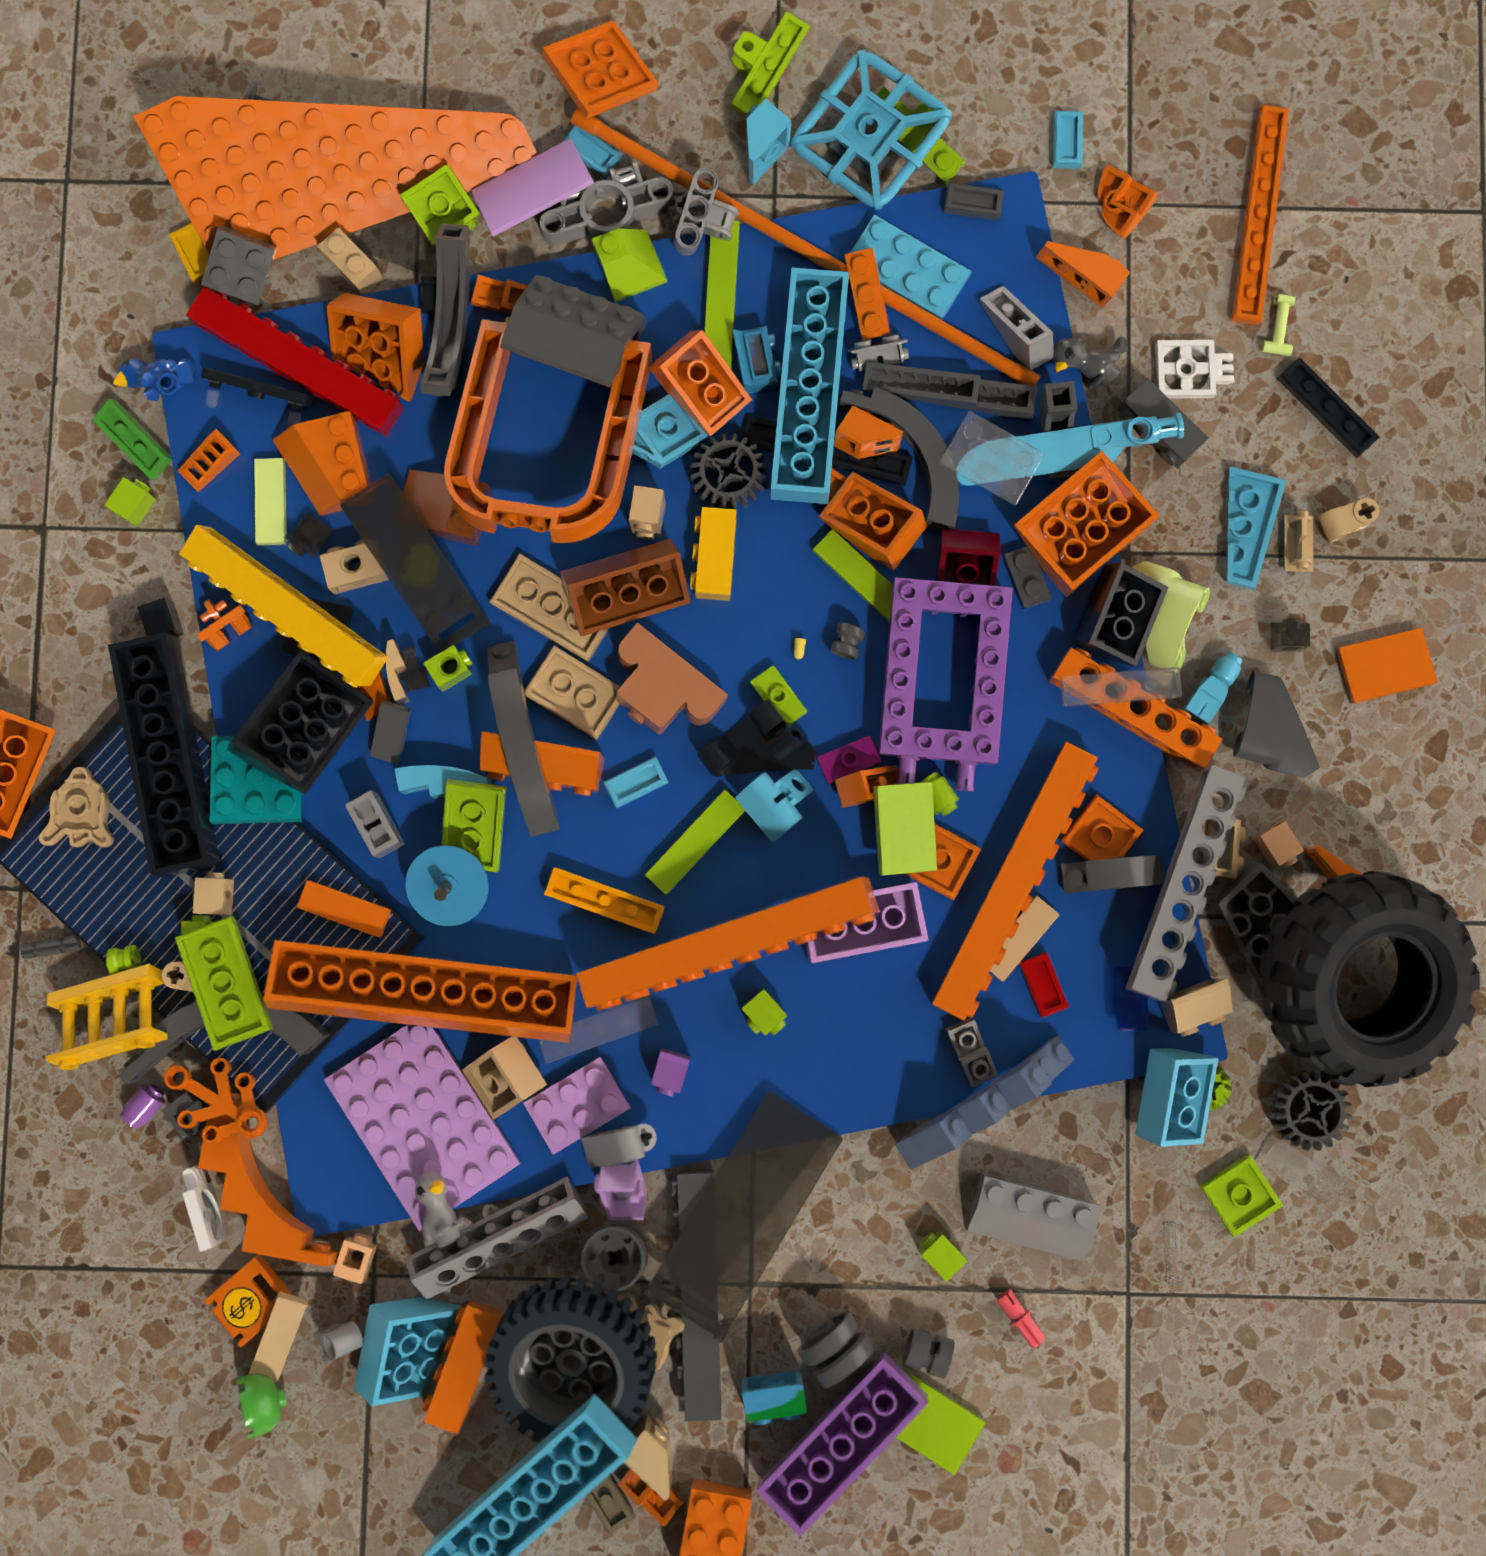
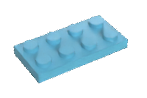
[845,215,971,320]

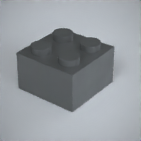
[201,225,277,305]

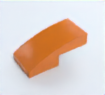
[471,275,527,314]
[617,1468,686,1527]

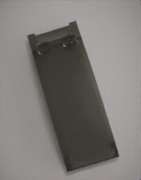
[340,472,491,653]

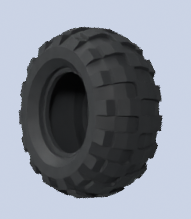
[1259,871,1480,1088]

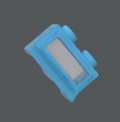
[733,326,782,394]

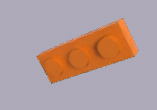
[845,247,891,341]

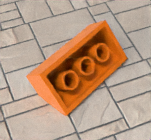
[0,709,56,839]
[480,731,604,796]

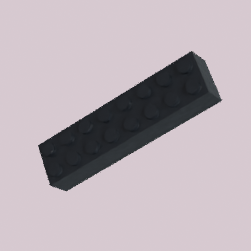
[108,632,220,878]

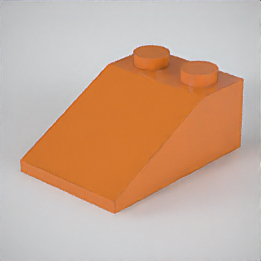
[648,330,752,436]
[819,472,927,571]

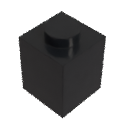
[137,597,184,637]

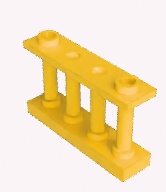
[46,964,168,1070]

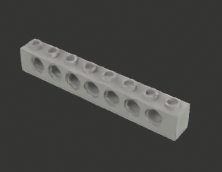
[1126,765,1246,1002]

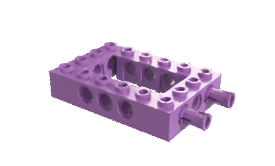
[878,577,1013,792]

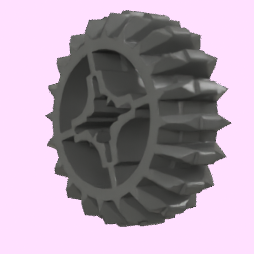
[690,433,767,510]
[1269,1070,1353,1151]

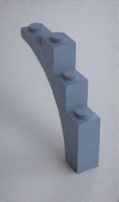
[894,1035,1075,1169]

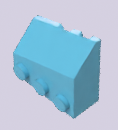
[354,1296,462,1406]

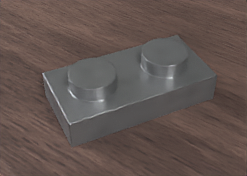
[1003,546,1051,610]

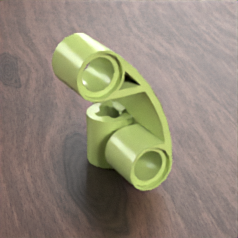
[1132,561,1210,673]

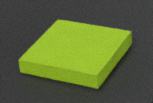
[1199,1153,1283,1238]

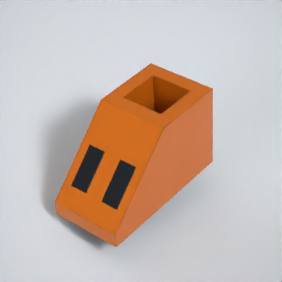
[834,406,903,459]

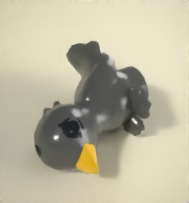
[1053,336,1129,389]

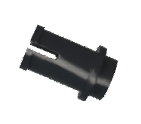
[418,276,437,315]

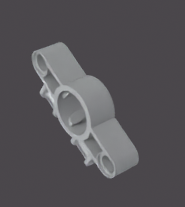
[540,161,674,246]

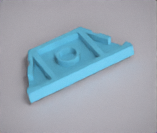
[632,394,708,469]

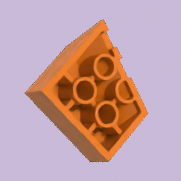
[327,293,424,402]
[273,411,376,516]

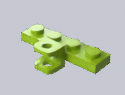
[730,11,810,118]
[876,86,966,185]

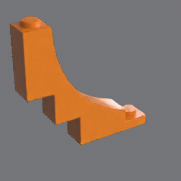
[198,1091,340,1267]

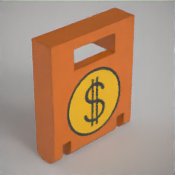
[204,1255,294,1348]

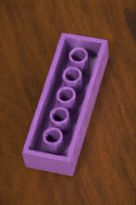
[756,1351,928,1536]

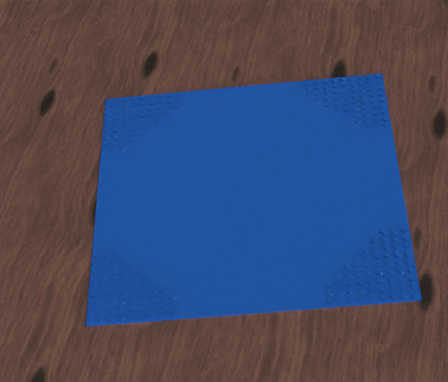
[152,171,1228,1237]

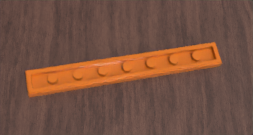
[1231,104,1289,325]

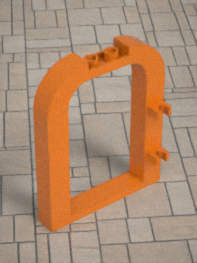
[444,319,653,543]

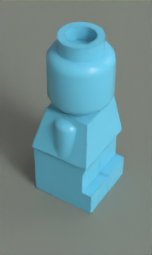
[1182,652,1242,726]

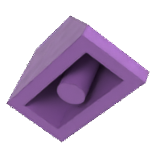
[651,1048,691,1096]

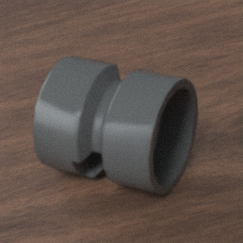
[903,1327,954,1379]

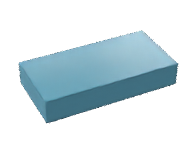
[1053,111,1083,169]
[561,126,622,180]
[604,756,669,808]

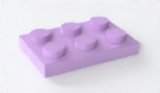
[523,1057,631,1155]

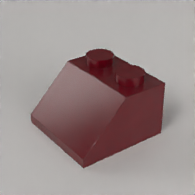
[936,528,1001,586]

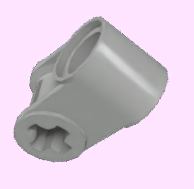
[313,1321,363,1362]

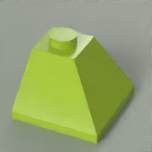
[592,228,667,303]

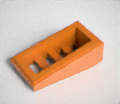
[178,429,240,492]
[1305,845,1363,879]

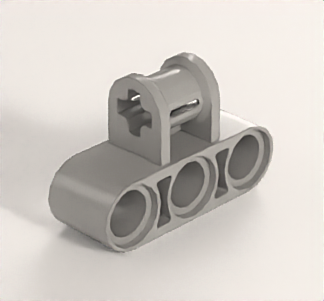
[673,167,739,256]
[581,1124,657,1168]

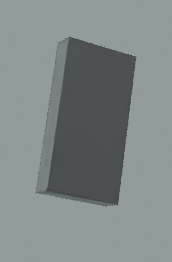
[943,182,1004,221]
[370,700,411,765]

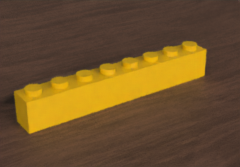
[179,525,388,688]

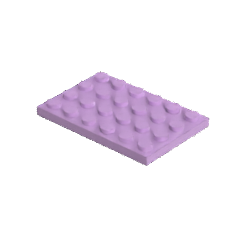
[324,1024,521,1231]

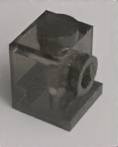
[1271,618,1310,652]

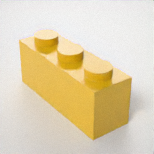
[690,507,737,601]

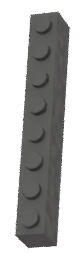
[672,1170,722,1421]

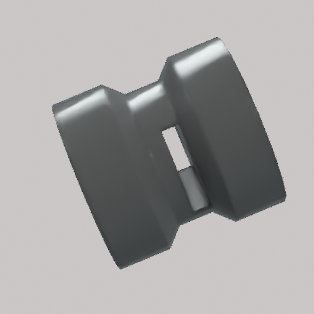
[830,623,866,660]

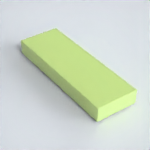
[254,458,287,546]

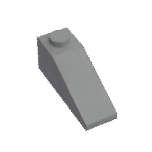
[980,286,1054,371]

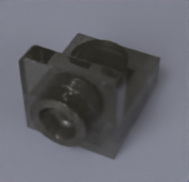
[284,513,333,559]

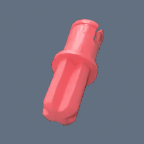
[995,1289,1045,1348]

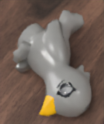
[415,1171,466,1248]

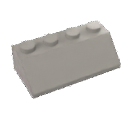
[966,1172,1102,1261]

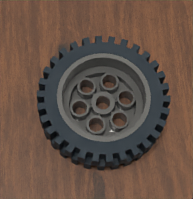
[484,1276,657,1443]

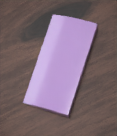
[471,138,594,237]

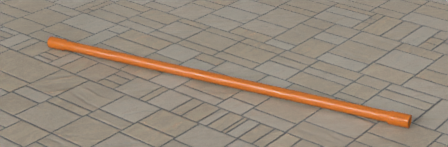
[571,108,1040,386]

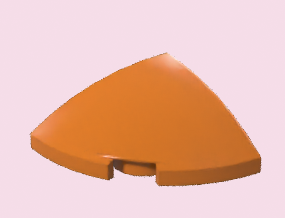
[1098,164,1158,239]

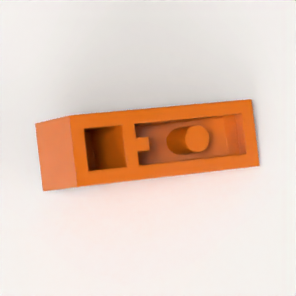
[1035,241,1130,308]

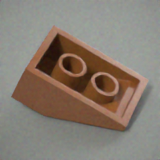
[394,470,493,547]

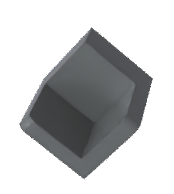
[162,1091,207,1139]

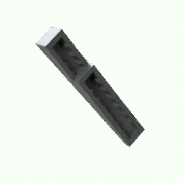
[862,362,1038,421]

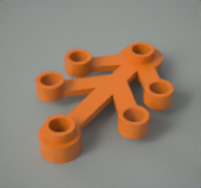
[164,1057,268,1144]

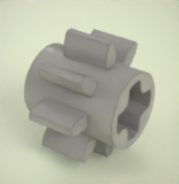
[668,191,703,226]

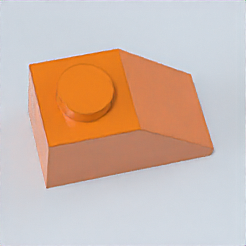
[835,765,898,808]

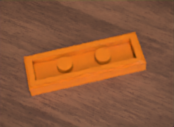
[297,880,391,938]

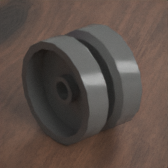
[797,1310,875,1388]

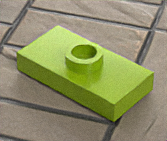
[750,665,808,723]

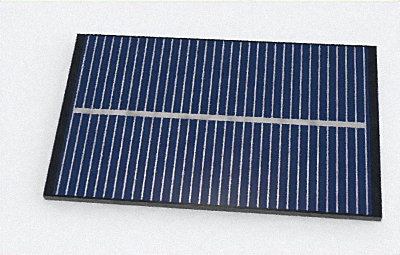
[0,709,425,1113]

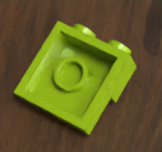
[400,164,480,248]

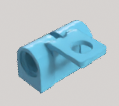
[735,770,813,843]

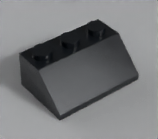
[1072,562,1169,667]

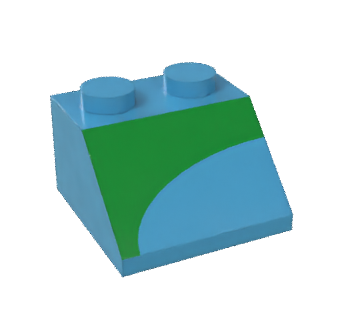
[742,1370,807,1425]

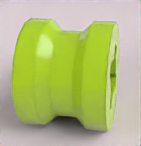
[106,945,141,975]

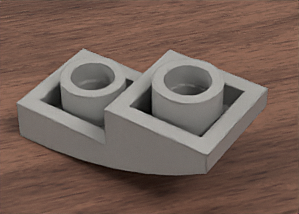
[945,1017,999,1088]

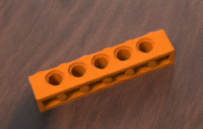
[1048,648,1223,772]

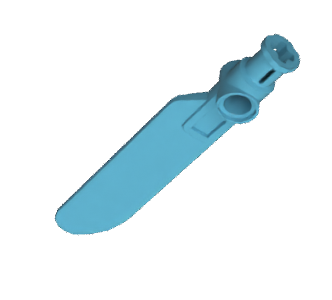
[955,413,1184,486]

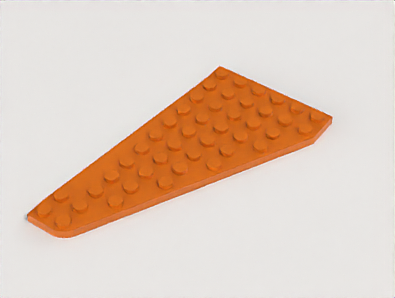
[133,95,537,260]

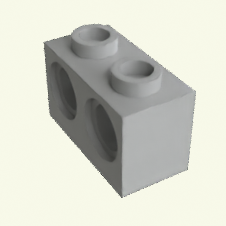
[345,790,405,858]

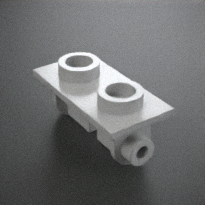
[848,334,909,372]

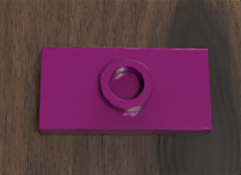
[817,735,882,785]

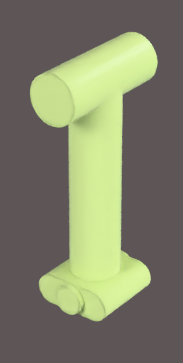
[1261,294,1296,356]

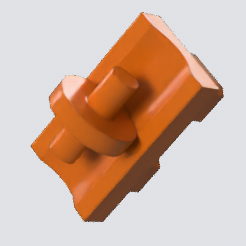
[197,599,252,651]

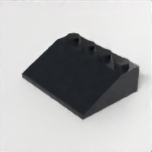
[227,650,374,795]

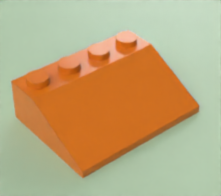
[1014,451,1160,597]

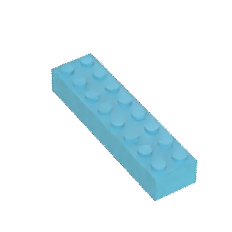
[771,268,849,504]
[422,1394,638,1556]

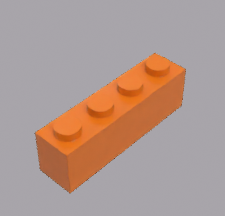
[422,1299,504,1434]

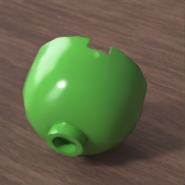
[236,1374,287,1440]

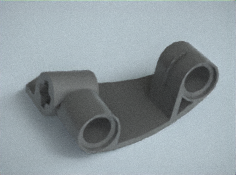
[1233,671,1320,778]

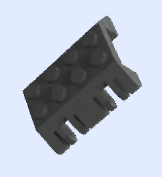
[500,275,647,387]

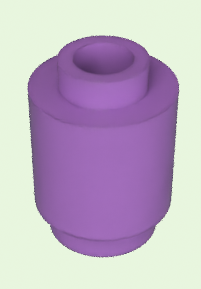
[120,1083,165,1129]

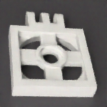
[1155,340,1234,399]
[183,1165,229,1252]

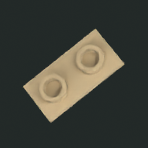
[1284,511,1313,572]

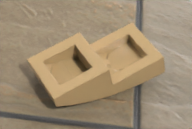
[386,639,410,705]

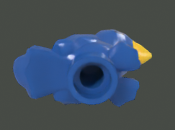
[113,358,196,401]

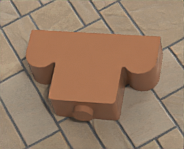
[617,623,728,734]

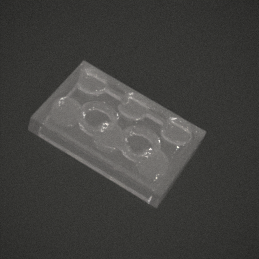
[939,410,1045,506]

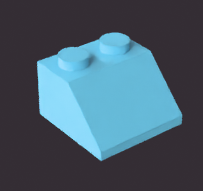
[746,98,791,186]

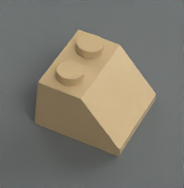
[1158,978,1233,1037]
[462,1036,547,1120]
[624,1415,672,1501]

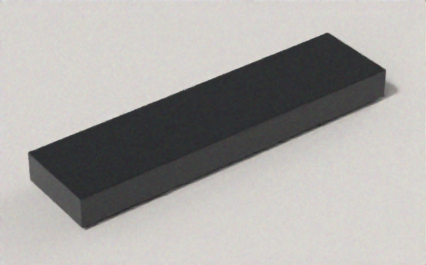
[1277,357,1380,458]

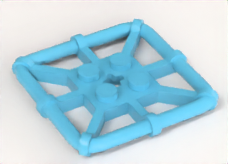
[791,49,952,210]

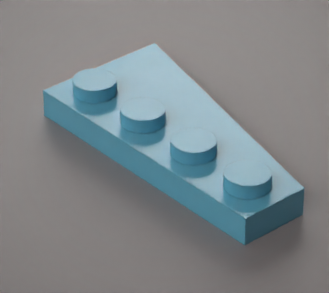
[1226,467,1286,591]

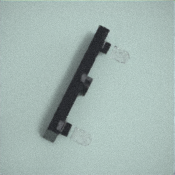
[201,367,314,427]

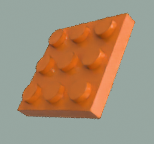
[542,20,658,119]

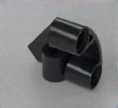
[697,699,817,777]

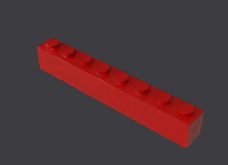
[186,286,404,437]

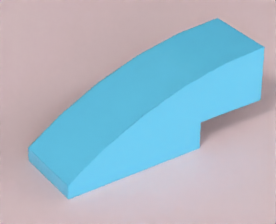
[394,765,492,799]

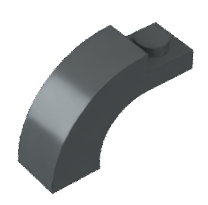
[1040,381,1078,481]
[1061,855,1164,894]

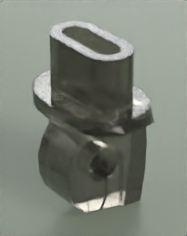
[400,645,430,692]

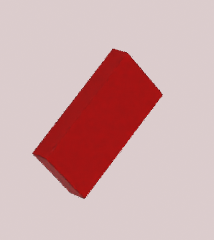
[1019,952,1069,1018]

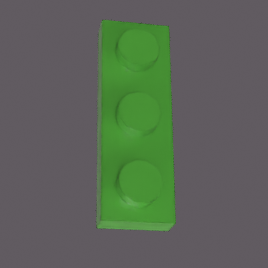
[92,399,173,480]

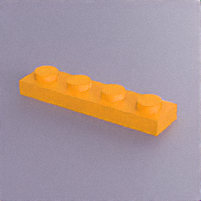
[544,867,665,934]

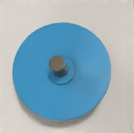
[405,845,489,926]

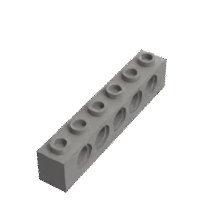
[406,1176,588,1300]

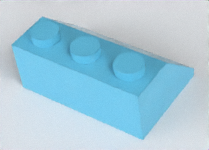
[1135,1048,1219,1147]

